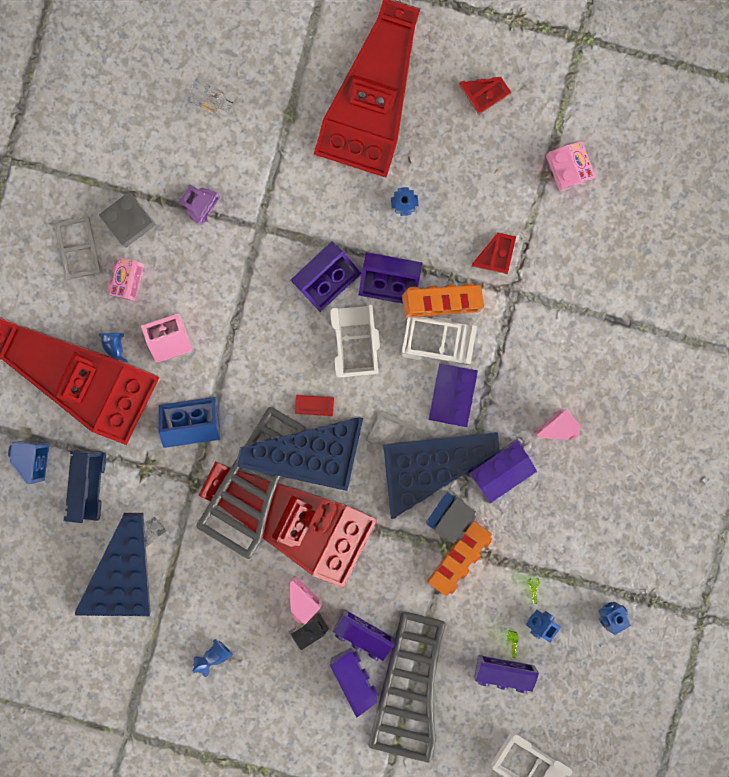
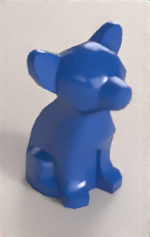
[99,333,128,363]
[192,639,233,677]

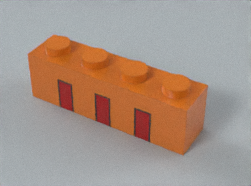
[402,283,484,318]
[427,521,493,597]

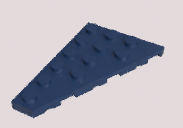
[236,417,363,491]
[383,432,500,519]
[75,513,151,616]

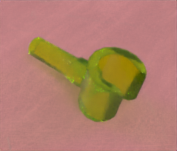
[527,577,540,604]
[507,630,519,658]

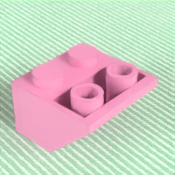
[141,314,193,363]

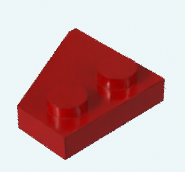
[459,77,512,115]
[472,232,516,274]

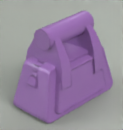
[178,185,220,226]

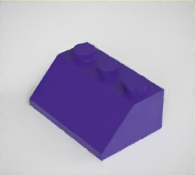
[290,241,362,312]
[358,252,423,304]
[428,364,478,427]
[469,440,537,503]
[333,609,395,661]
[330,648,379,718]
[474,655,539,693]

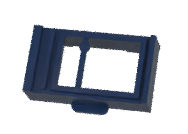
[63,450,107,523]

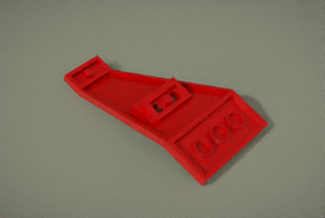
[314,0,421,178]
[0,317,160,445]
[199,461,377,588]

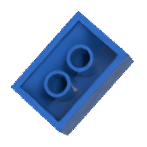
[158,397,220,448]
[8,440,50,484]

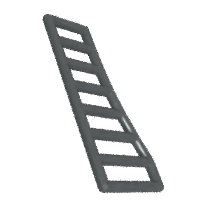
[196,407,306,559]
[369,611,446,763]

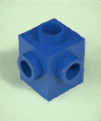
[391,187,419,216]
[598,602,631,635]
[526,609,561,642]

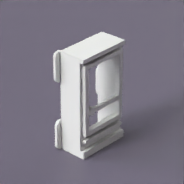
[331,305,380,377]
[401,316,477,368]
[491,732,573,777]

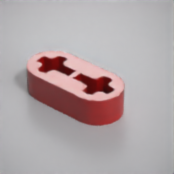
[310,500,337,535]

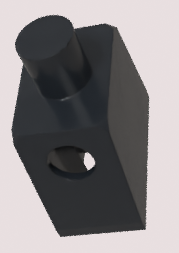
[288,612,329,650]

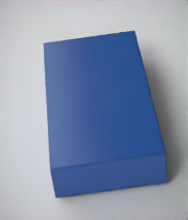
[426,492,454,529]

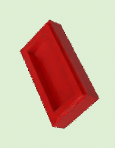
[295,395,334,416]

